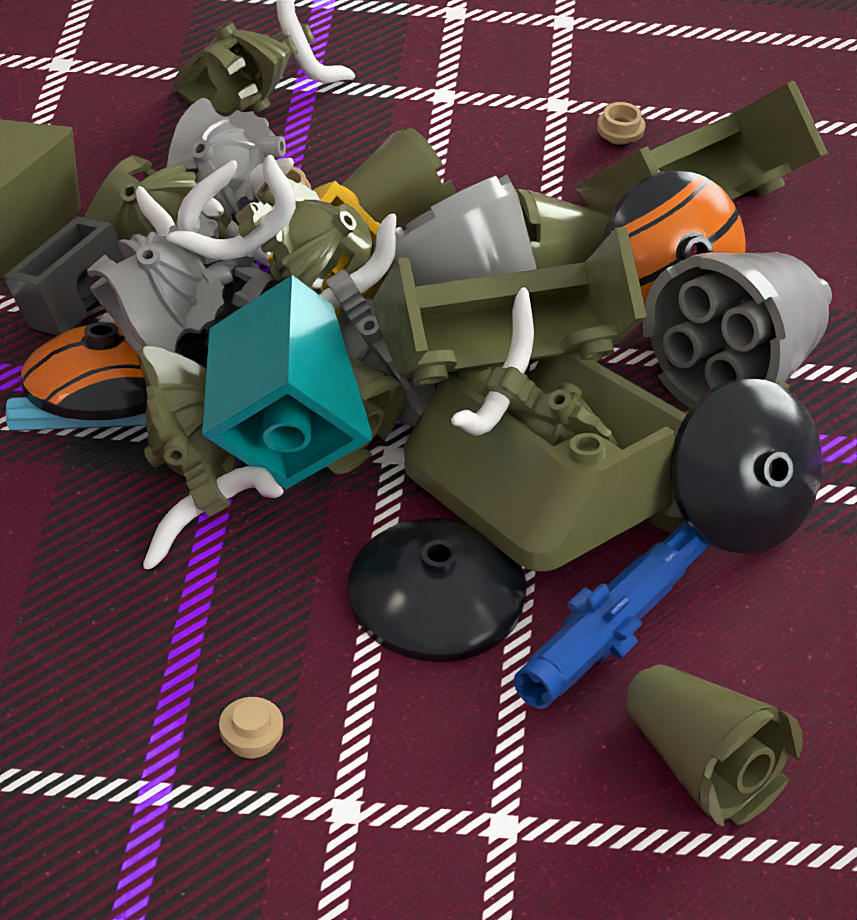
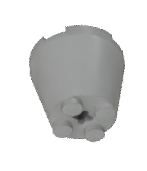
[370,175,537,287]
[643,252,832,408]

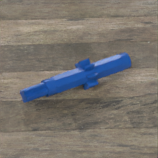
[514,521,710,709]

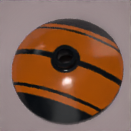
[603,171,746,323]
[21,322,185,420]

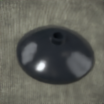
[671,379,822,554]
[348,518,526,662]

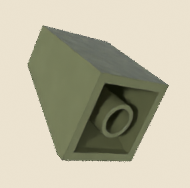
[0,119,81,280]

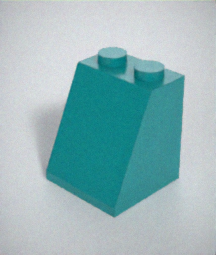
[202,275,372,489]

